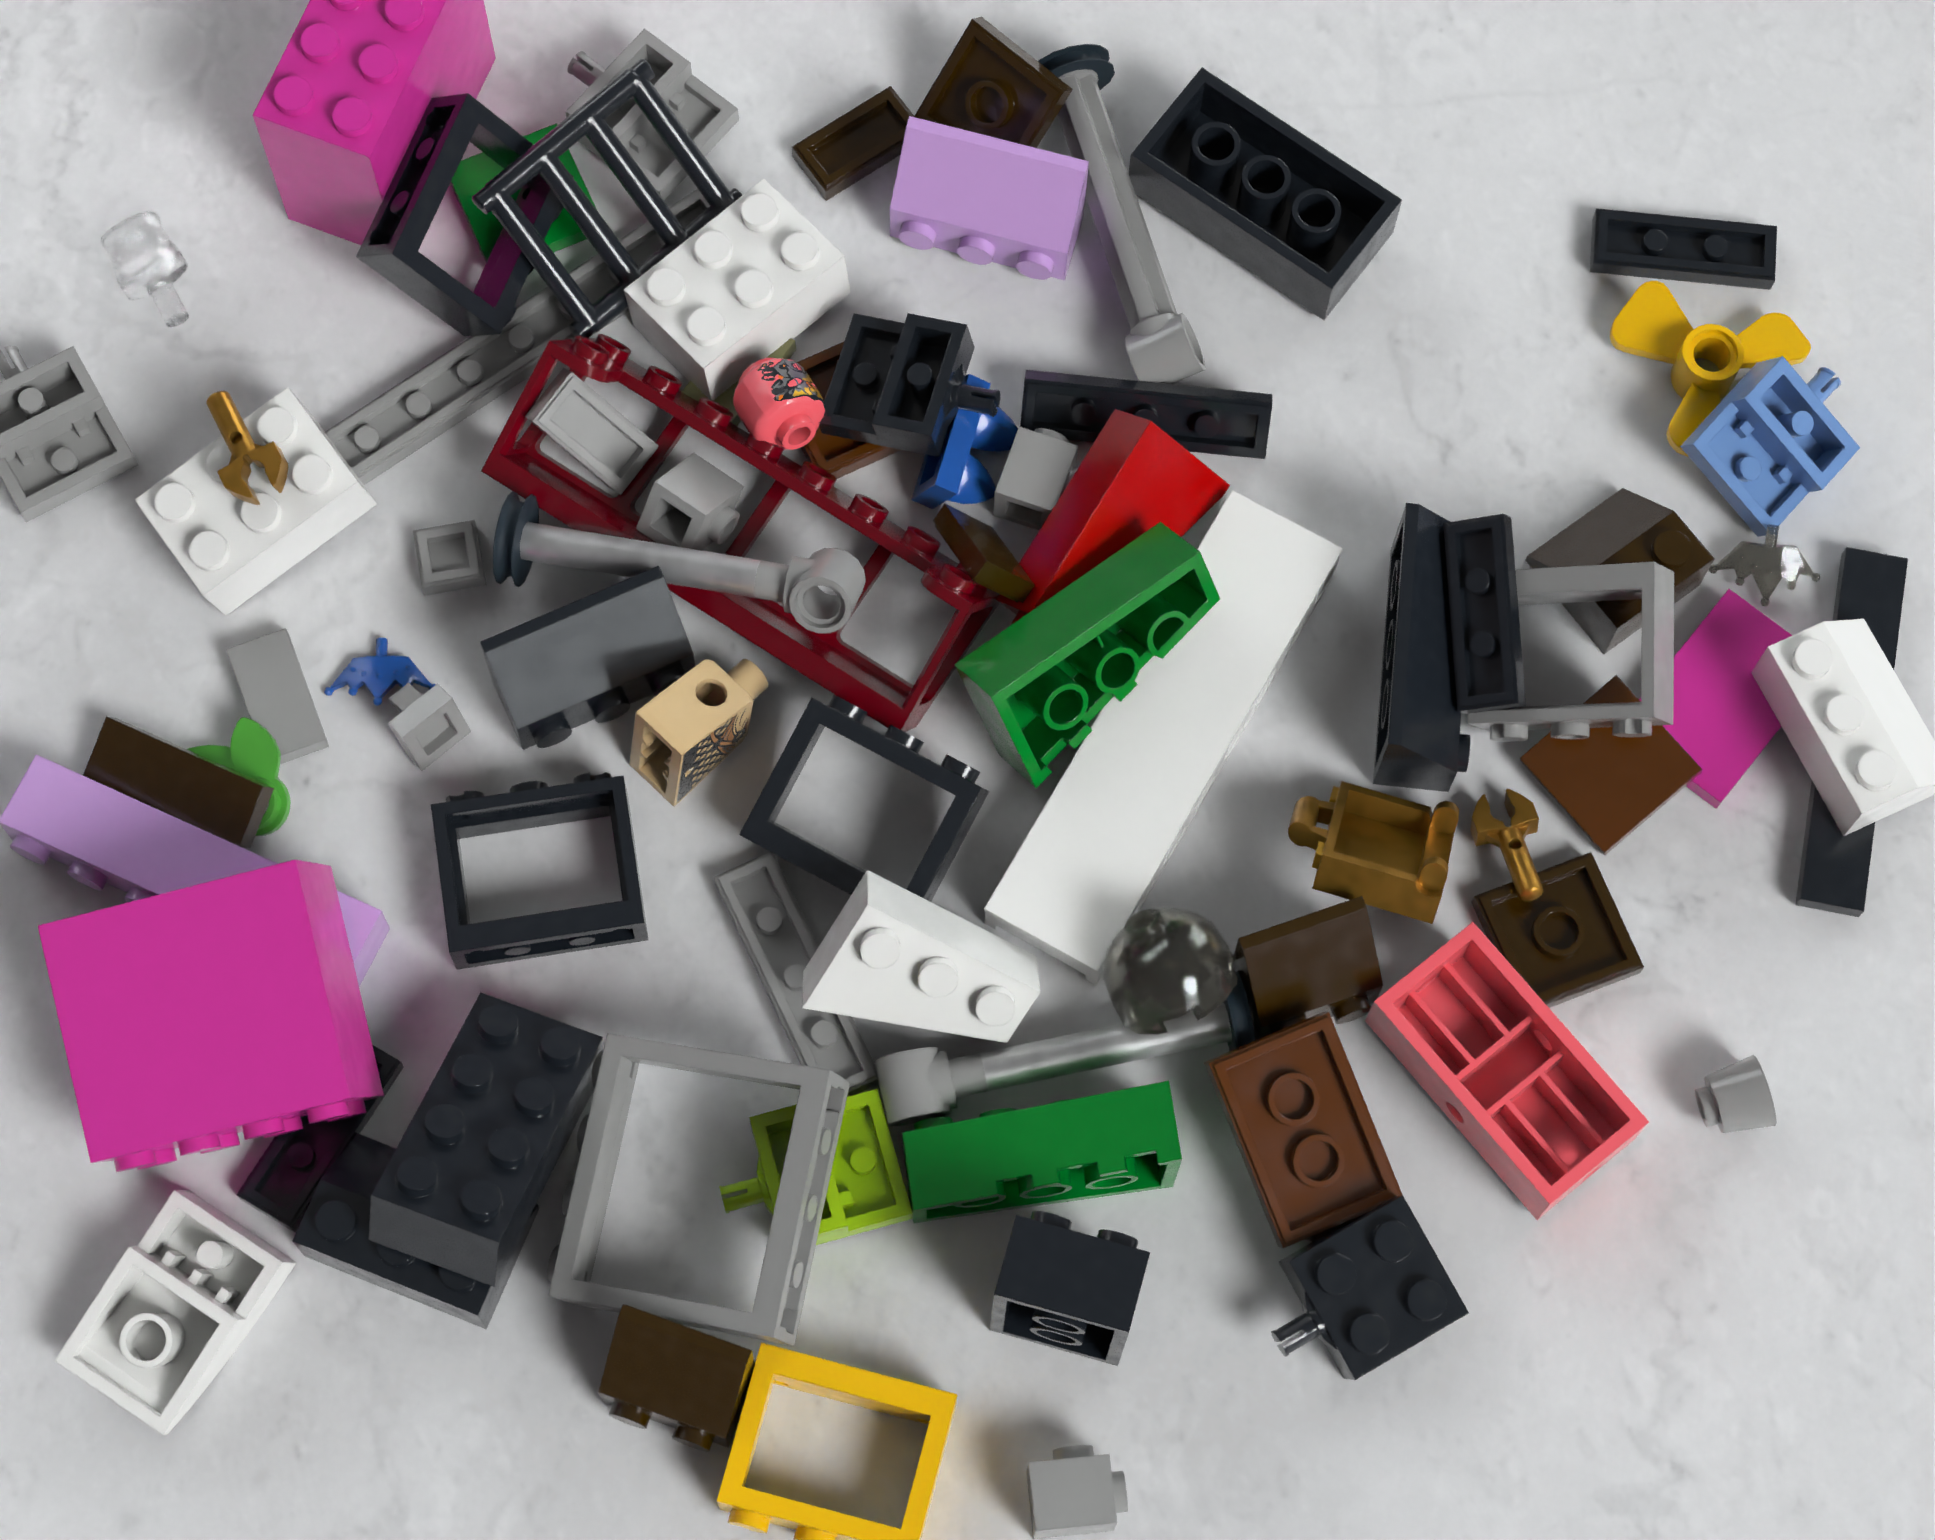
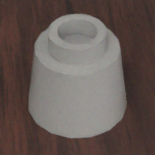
[1695,1055,1777,1133]

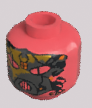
[733,358,826,450]

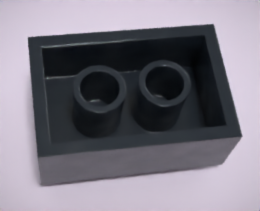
[990,1211,1150,1366]

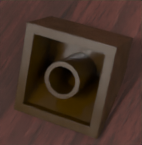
[1525,488,1715,654]
[1228,896,1383,1040]
[598,1304,755,1452]

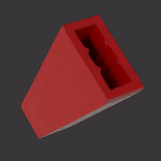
[996,409,1230,624]

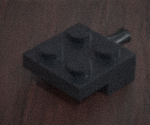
[819,313,1001,457]
[1271,1195,1469,1380]

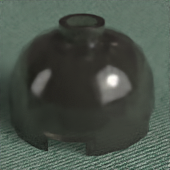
[1103,908,1238,1034]

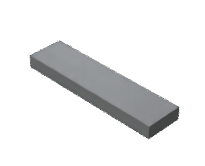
[714,852,879,1097]

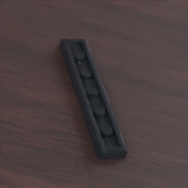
[1795,547,1908,917]

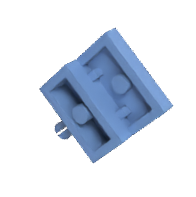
[1680,356,1860,537]

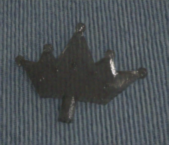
[1709,525,1821,607]

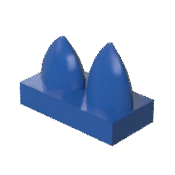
[911,374,1018,509]

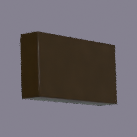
[792,86,915,201]
[933,503,1035,603]

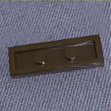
[83,716,274,848]

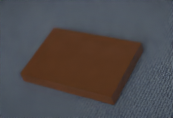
[1204,1012,1402,1248]

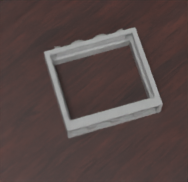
[547,1033,850,1346]

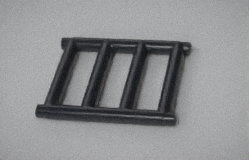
[472,59,742,338]

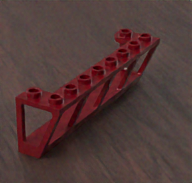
[481,334,1000,732]

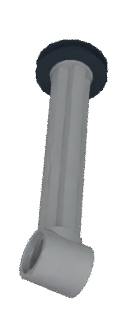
[1038,44,1206,384]

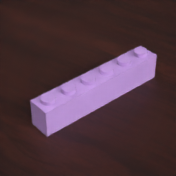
[0,755,390,987]

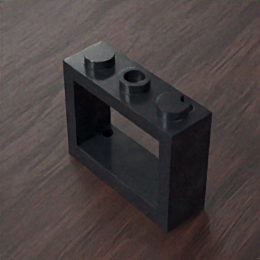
[356,93,574,336]
[739,695,990,902]
[431,772,649,970]

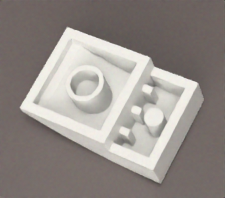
[55,1190,297,1435]

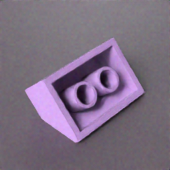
[890,116,1089,280]

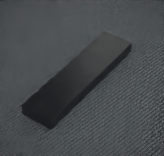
[1020,370,1272,459]

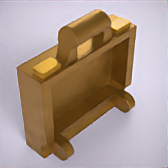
[1288,781,1460,924]

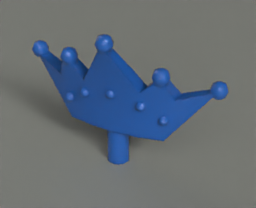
[324,638,436,706]

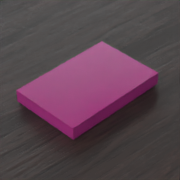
[1639,589,1792,809]

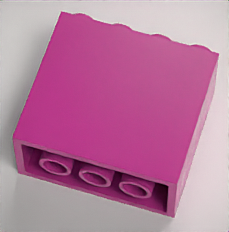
[252,0,496,245]
[38,859,384,1172]

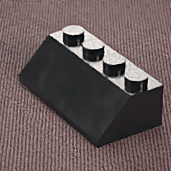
[1373,503,1470,792]

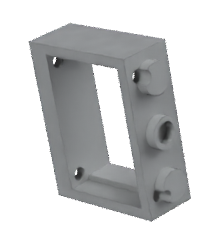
[1468,562,1674,742]

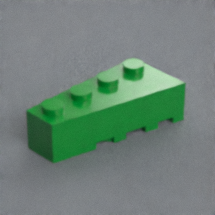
[954,522,1220,788]
[902,1080,1182,1223]

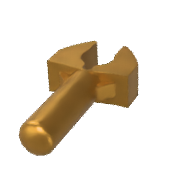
[206,391,288,505]
[1470,789,1543,901]

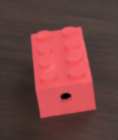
[1365,922,1649,1220]

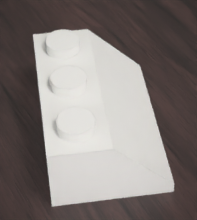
[1751,619,1935,836]

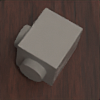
[993,427,1078,530]
[636,453,744,551]
[1026,1445,1128,1539]

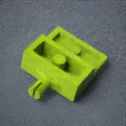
[719,1089,913,1245]

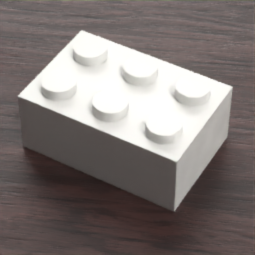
[624,179,851,400]
[135,387,377,616]

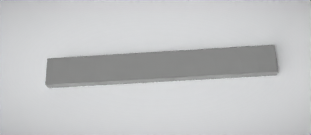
[325,189,710,485]

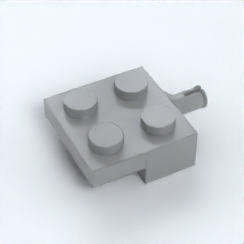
[565,28,739,200]
[0,346,138,522]

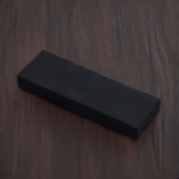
[1590,208,1777,290]
[1443,514,1526,714]
[236,1045,404,1232]

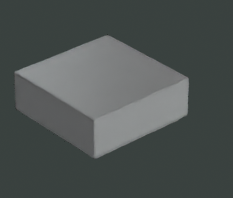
[413,520,486,596]

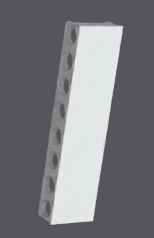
[984,490,1343,985]

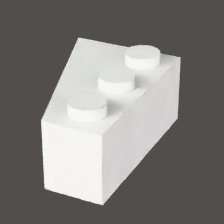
[802,870,1040,1043]

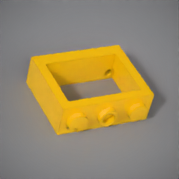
[717,1342,957,1540]

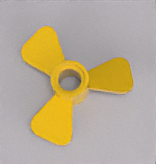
[1610,281,1811,457]

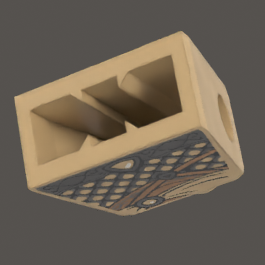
[629,659,768,806]

